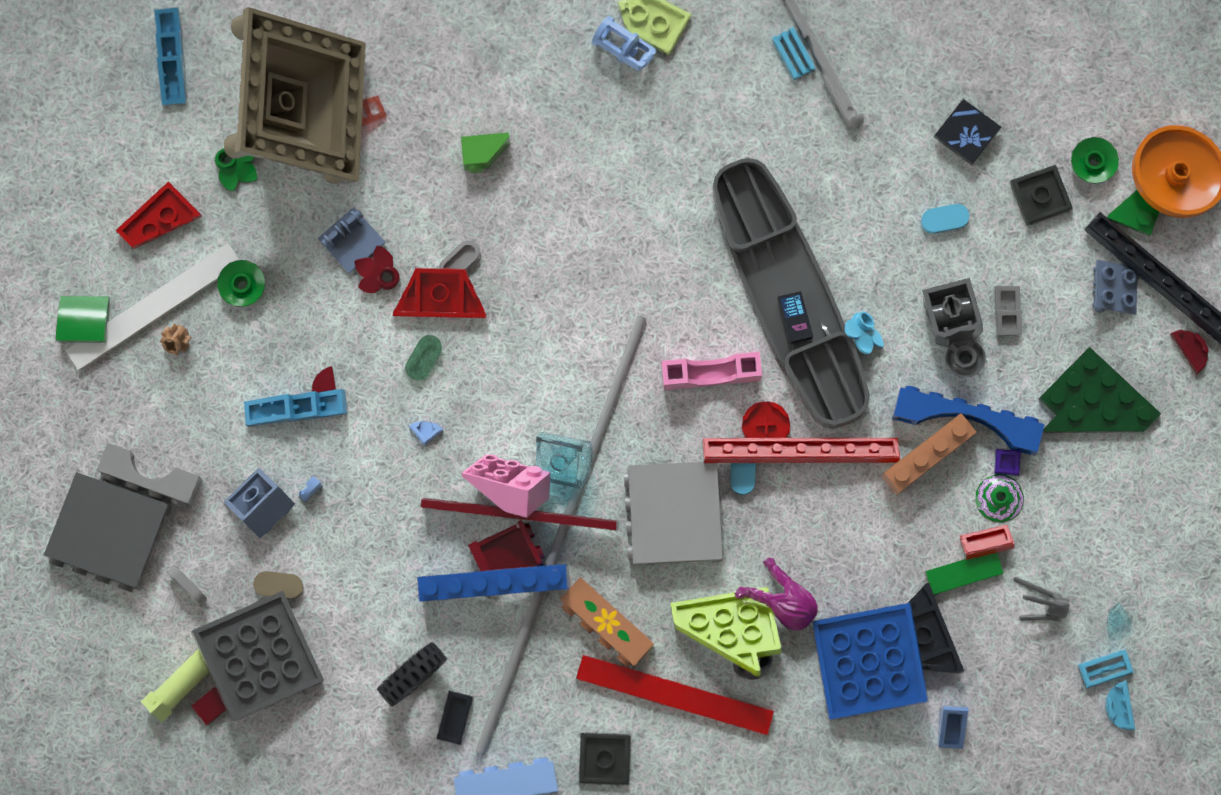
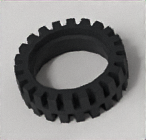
[377,642,447,707]

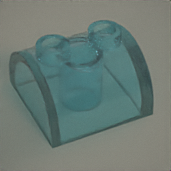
[536,432,593,489]

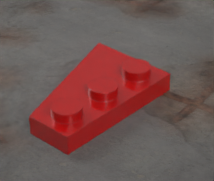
[115,181,203,249]

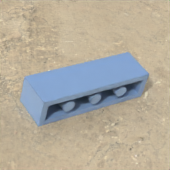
[454,757,558,795]

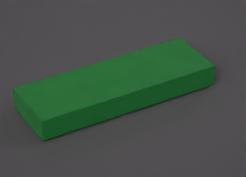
[925,553,1004,595]

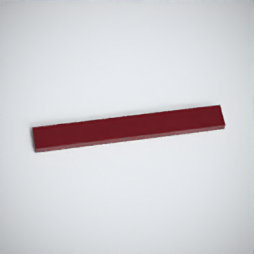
[420,498,619,531]

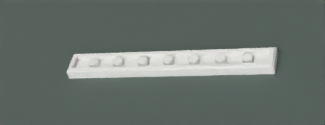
[65,243,239,371]

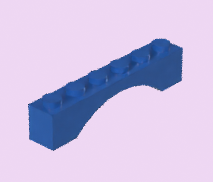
[892,386,1044,456]
[417,564,570,602]

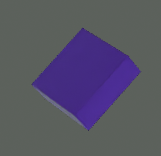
[994,449,1021,476]

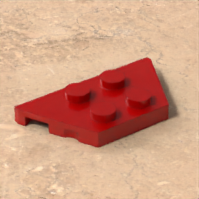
[393,268,487,318]

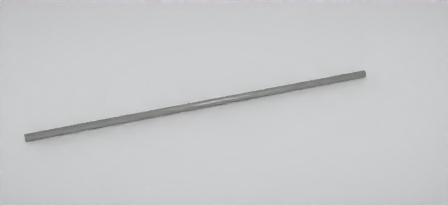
[475,316,646,755]

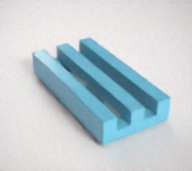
[772,27,815,80]
[1078,649,1134,689]

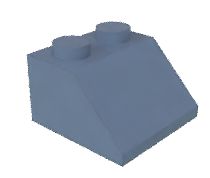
[224,468,295,538]

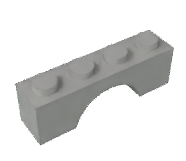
[97,443,202,508]

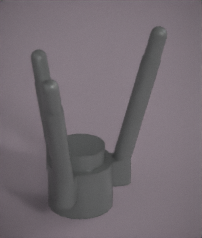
[1013,577,1070,621]

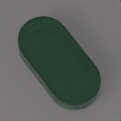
[405,335,442,381]

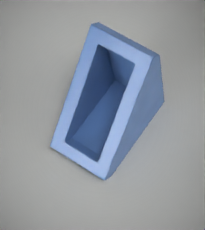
[938,706,969,749]

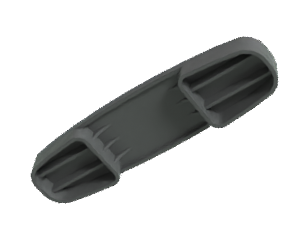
[712,158,870,429]

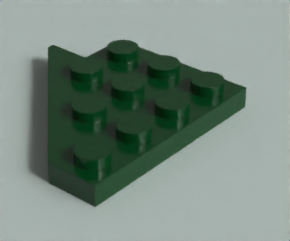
[1039,346,1161,433]

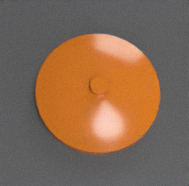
[1132,125,1221,218]

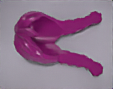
[734,558,818,631]

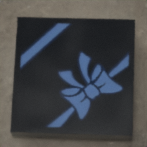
[934,99,1002,165]

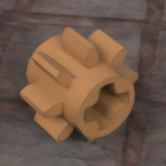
[160,324,192,355]

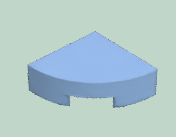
[409,421,444,446]
[299,476,323,502]

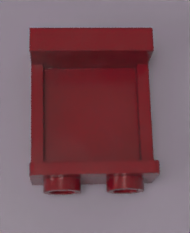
[468,520,545,571]

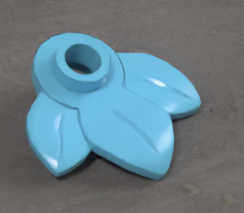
[845,311,884,355]

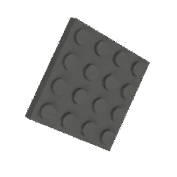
[191,591,324,723]

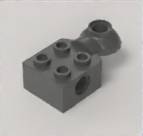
[922,278,986,378]

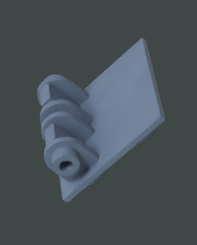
[318,207,385,273]
[1092,260,1138,314]

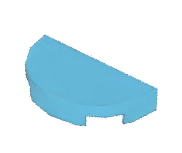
[1105,680,1136,730]

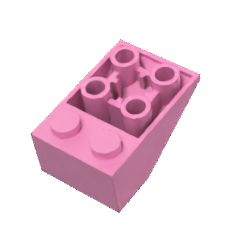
[462,455,551,518]

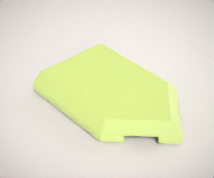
[618,0,692,55]

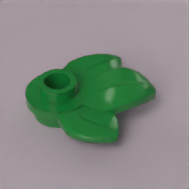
[215,148,258,191]

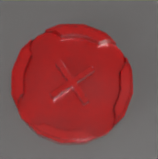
[742,401,790,438]

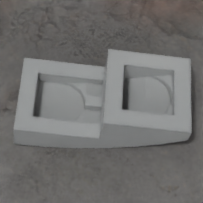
[995,286,1022,335]

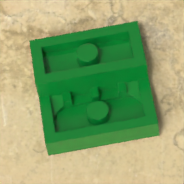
[55,296,110,343]

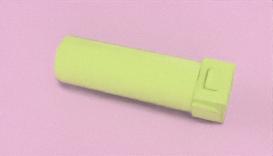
[141,649,209,722]

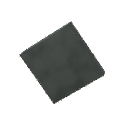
[1010,164,1073,226]
[579,733,631,785]

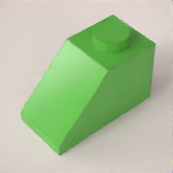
[461,132,510,173]

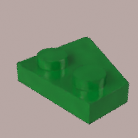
[1107,190,1160,236]

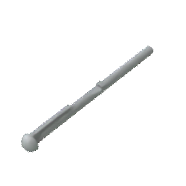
[784,0,864,128]

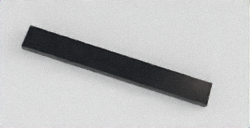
[1084,212,1221,344]

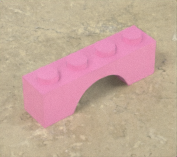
[661,352,762,390]

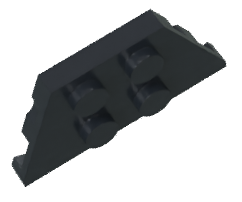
[908,582,965,674]

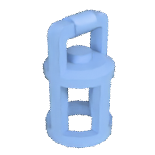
[591,16,656,71]

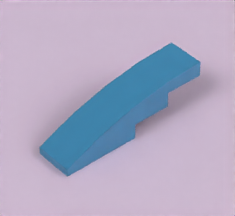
[154,7,186,105]
[244,389,347,426]

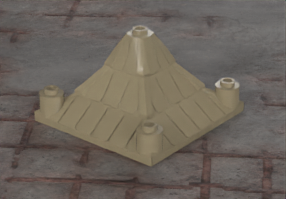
[224,7,366,184]

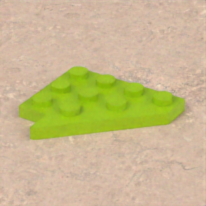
[670,587,782,676]

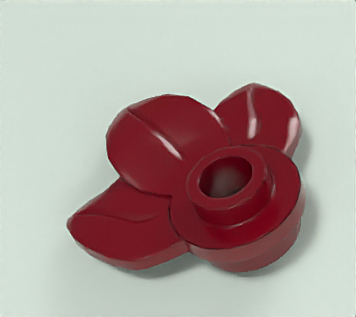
[354,246,400,293]

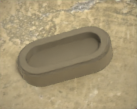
[253,571,303,599]

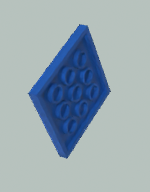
[812,603,929,720]

